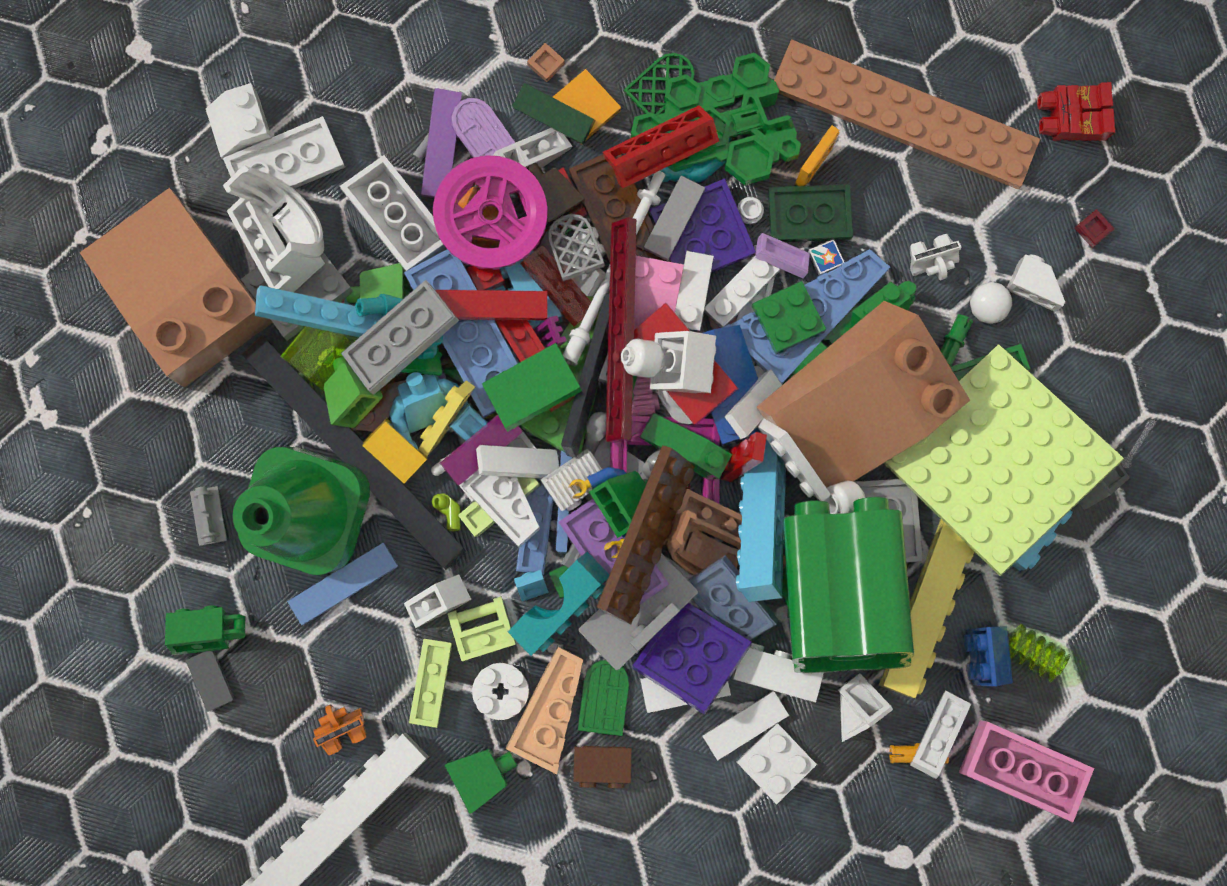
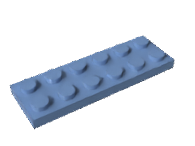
[404,249,518,418]

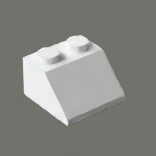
[206,83,272,159]
[650,331,716,393]

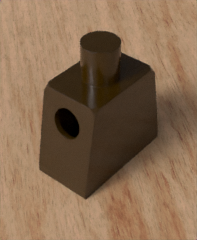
[527,163,585,231]

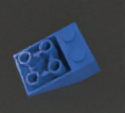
[964,626,1013,686]

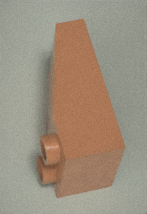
[80,188,273,387]
[757,301,970,488]

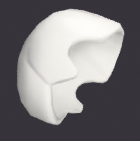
[970,282,1012,324]

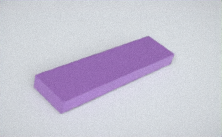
[421,88,462,198]

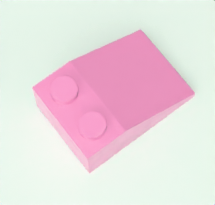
[634,256,684,330]

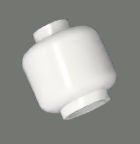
[621,339,665,378]
[824,480,865,514]

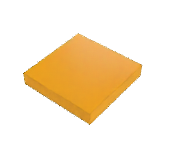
[553,69,621,141]
[795,125,840,186]

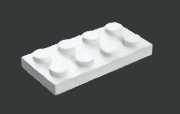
[223,116,345,198]

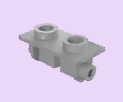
[190,486,227,546]

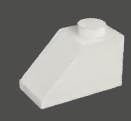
[1006,255,1065,312]
[404,575,471,628]

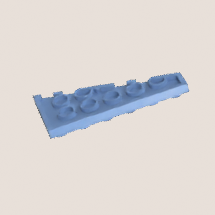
[722,249,890,384]

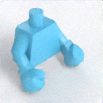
[390,372,482,451]

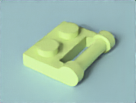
[448,596,516,661]

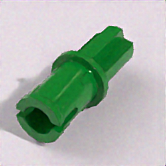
[941,314,973,367]

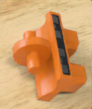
[313,704,366,755]

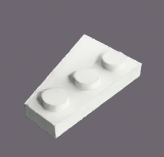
[756,418,831,501]
[462,470,540,548]

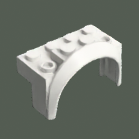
[223,165,325,292]

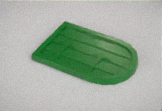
[578,660,629,736]

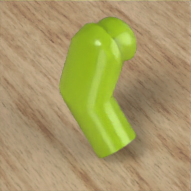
[432,494,460,531]

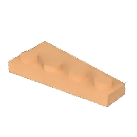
[506,646,583,774]

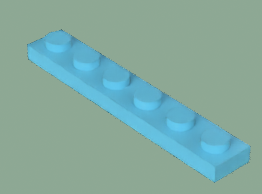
[255,285,384,337]

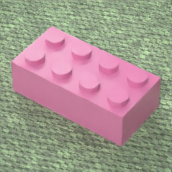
[959,720,1094,822]

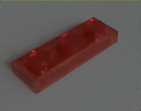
[520,245,591,327]

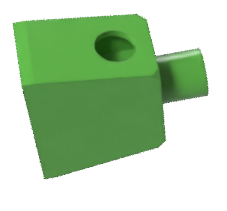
[346,263,410,303]
[324,357,383,428]

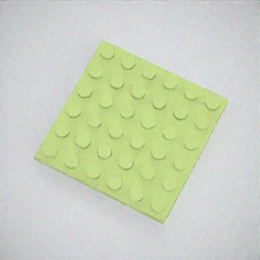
[884,345,1124,576]

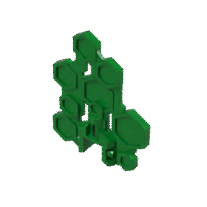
[631,53,801,185]

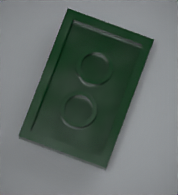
[768,184,853,242]

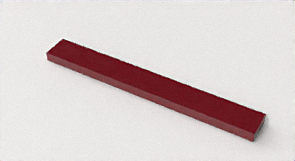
[606,217,637,443]

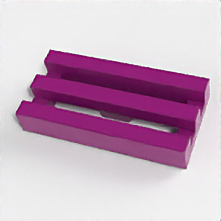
[533,316,567,348]

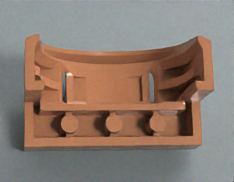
[664,489,786,576]

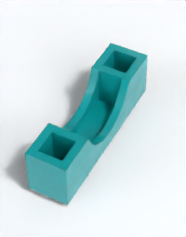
[508,552,610,656]

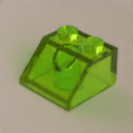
[280,326,352,391]

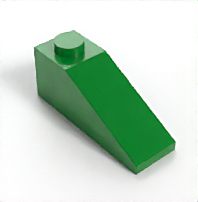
[639,413,732,480]

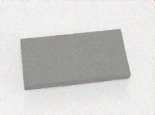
[341,280,459,395]

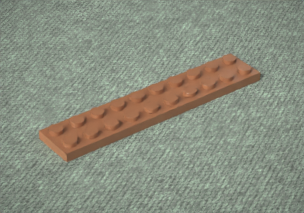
[774,39,1040,190]

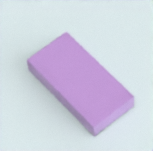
[755,233,810,278]

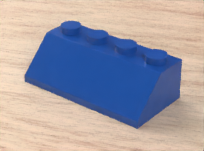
[703,325,761,447]

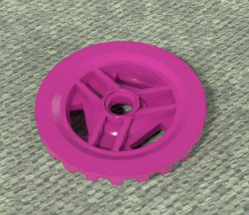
[433,155,547,270]

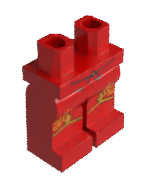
[1037,82,1115,141]

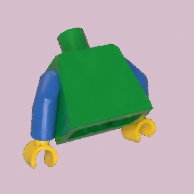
[568,467,648,558]

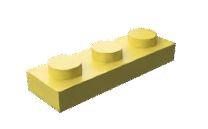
[418,380,475,456]

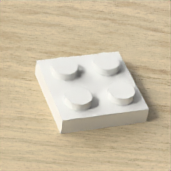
[736,723,817,804]

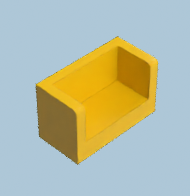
[363,418,427,483]

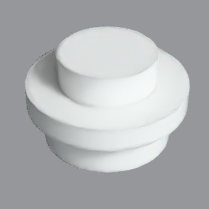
[737,197,764,224]

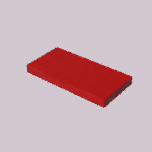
[634,303,739,425]

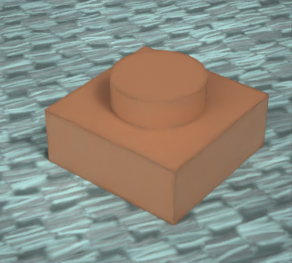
[527,43,565,82]

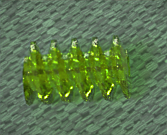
[1008,624,1070,683]

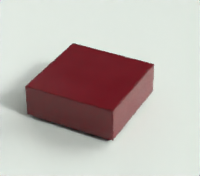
[1074,209,1114,248]

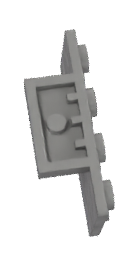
[579,554,698,670]

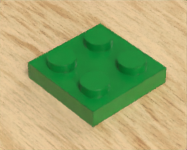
[752,281,826,354]

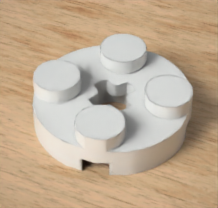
[472,663,529,720]

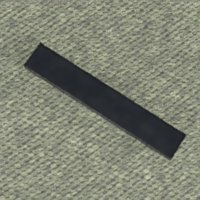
[561,293,609,458]

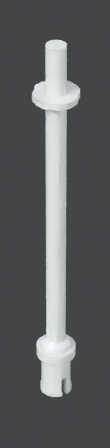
[563,171,665,366]

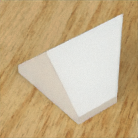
[838,674,893,742]

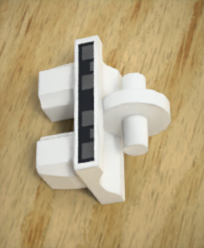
[910,234,962,280]

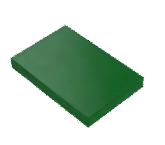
[482,343,582,432]

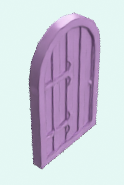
[451,98,515,158]

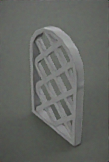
[548,214,605,281]

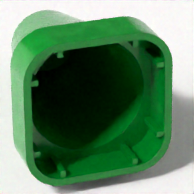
[233,447,370,575]

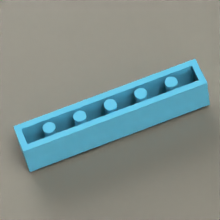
[736,439,786,602]

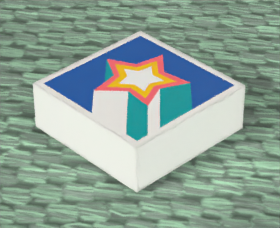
[808,239,845,276]

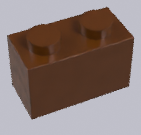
[573,745,632,788]

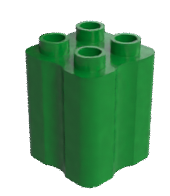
[783,497,914,673]

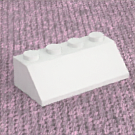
[340,155,447,271]

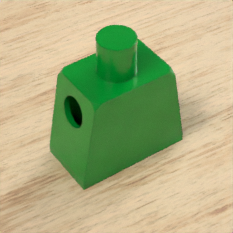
[445,748,518,814]

